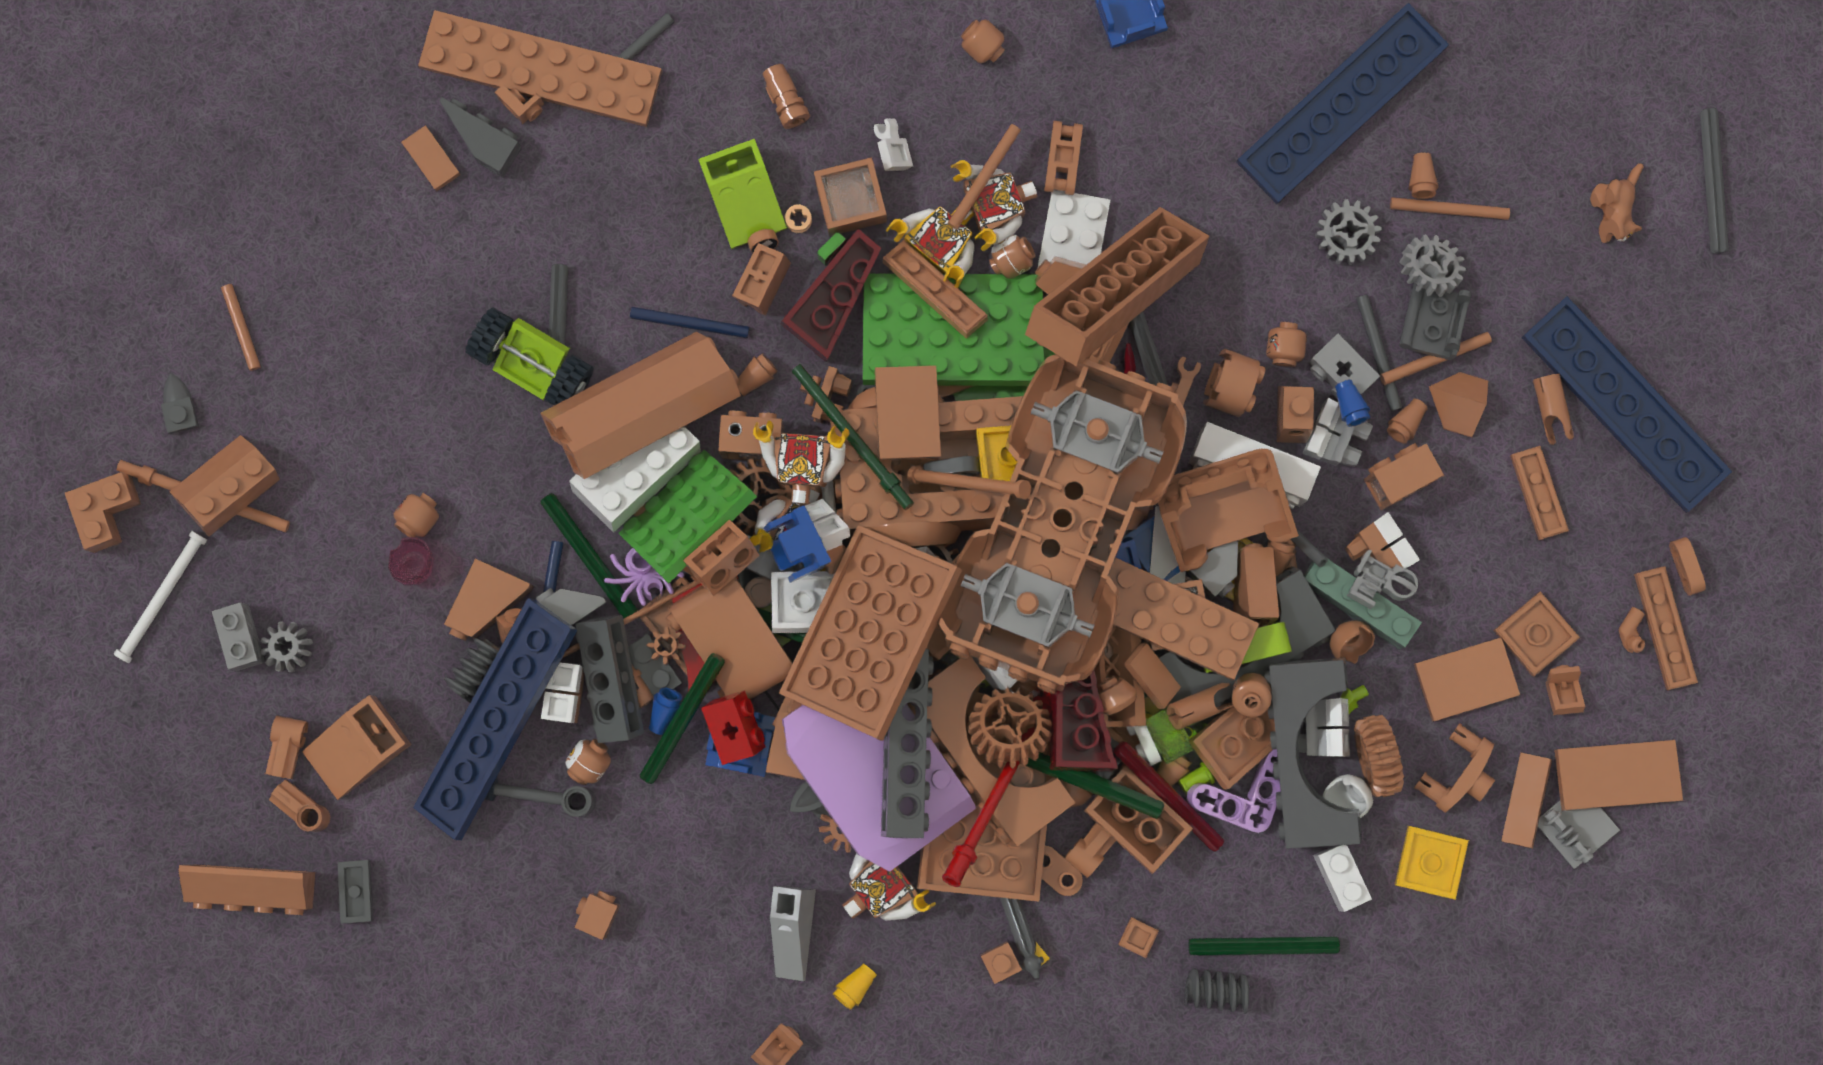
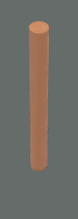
[947,124,1021,230]
[1390,197,1510,220]
[1380,332,1492,385]

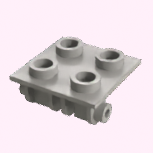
[1538,800,1620,869]

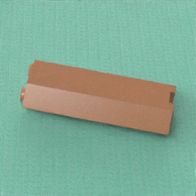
[540,332,741,479]

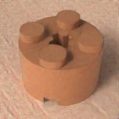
[1203,348,1265,417]

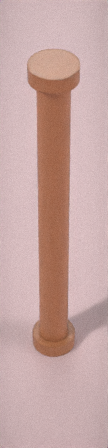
[908,466,1031,499]

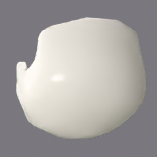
[1323,774,1373,818]

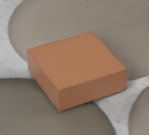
[1118,917,1159,958]

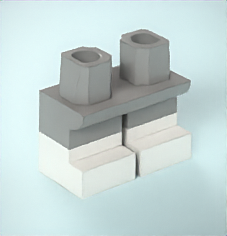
[1302,398,1373,467]
[1298,698,1350,757]

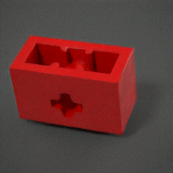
[701,690,765,765]

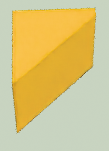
[1035,941,1050,966]

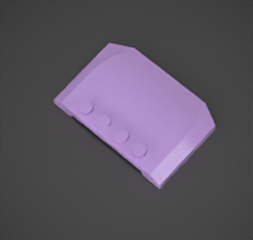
[782,704,976,872]

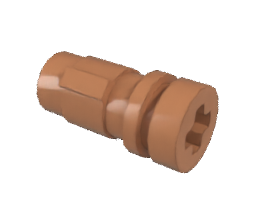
[763,64,810,129]

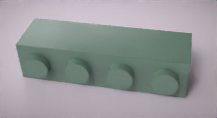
[1304,559,1422,650]

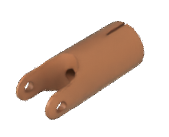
[1533,374,1574,445]
[1167,683,1233,730]

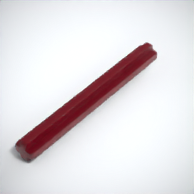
[1113,741,1224,852]

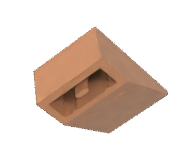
[302,695,412,800]

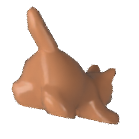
[1590,163,1644,243]

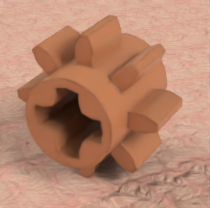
[647,627,686,666]

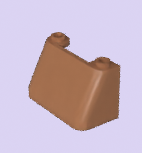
[1158,448,1299,572]
[667,577,793,700]

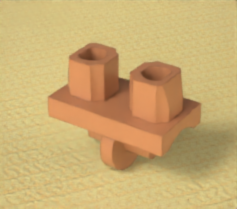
[800,366,853,424]

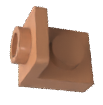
[495,84,544,124]

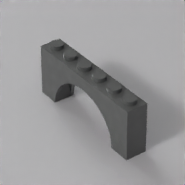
[1154,566,1336,727]
[1265,657,1362,849]

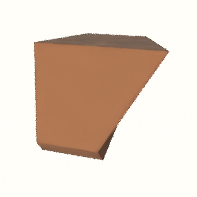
[1429,372,1488,438]

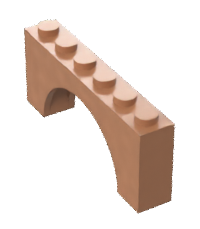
[907,655,1075,847]

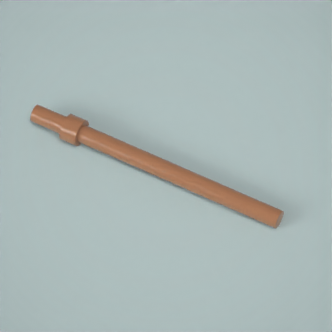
[117,460,290,533]

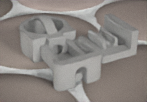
[1347,550,1418,610]

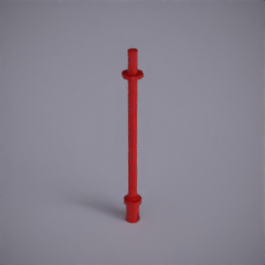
[942,691,1051,887]

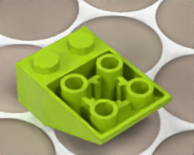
[698,139,787,249]

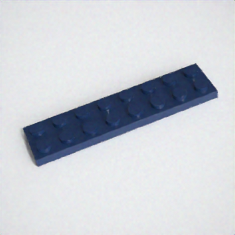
[1236,2,1449,204]
[1521,296,1732,513]
[413,598,577,841]

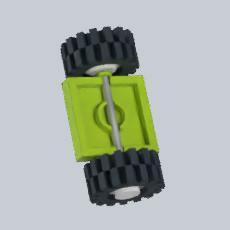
[465,307,594,406]

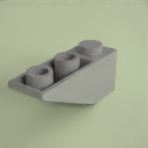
[770,885,816,981]

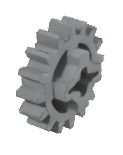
[1315,199,1382,265]
[1399,234,1466,297]

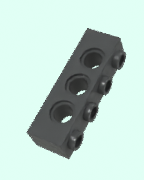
[575,615,644,743]

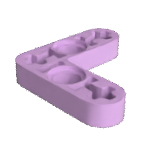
[1187,749,1281,833]

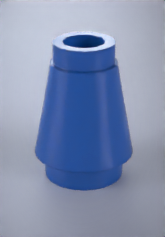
[1335,380,1370,427]
[649,688,682,735]

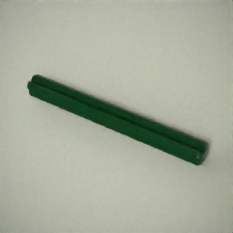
[540,493,638,618]
[640,653,725,784]
[1020,752,1164,819]
[1188,937,1340,955]

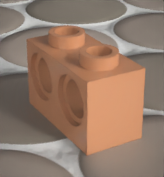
[683,520,760,596]

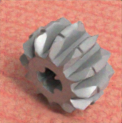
[260,621,313,673]

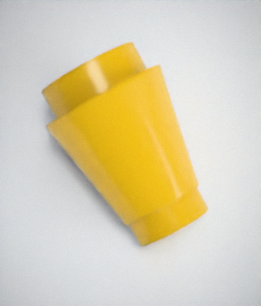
[833,963,877,1010]

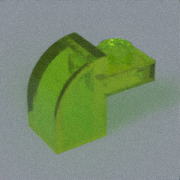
[1146,708,1193,764]

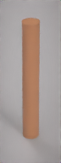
[221,284,261,371]

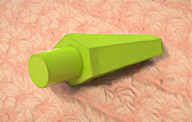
[1340,685,1369,714]

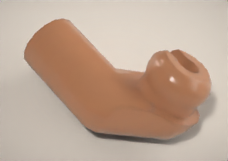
[1619,607,1645,653]

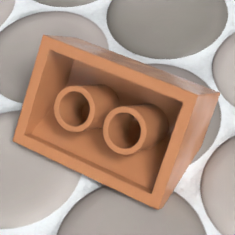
[169,435,280,537]
[1084,766,1193,874]

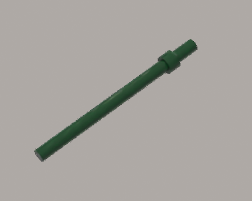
[792,364,914,510]

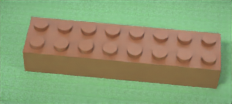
[1025,207,1210,366]

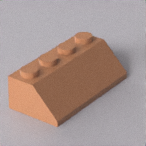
[179,864,316,915]

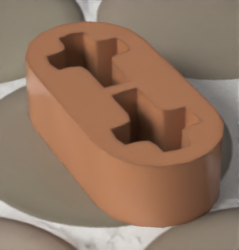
[1669,537,1706,596]

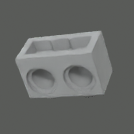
[212,602,265,671]

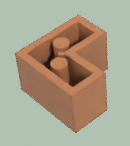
[65,472,141,553]

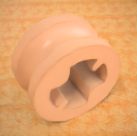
[785,204,812,233]

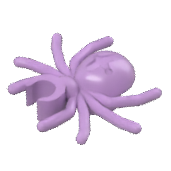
[604,548,684,606]

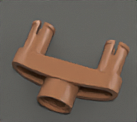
[1414,723,1495,813]

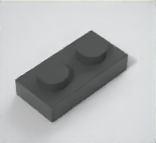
[628,634,683,695]
[338,860,373,924]

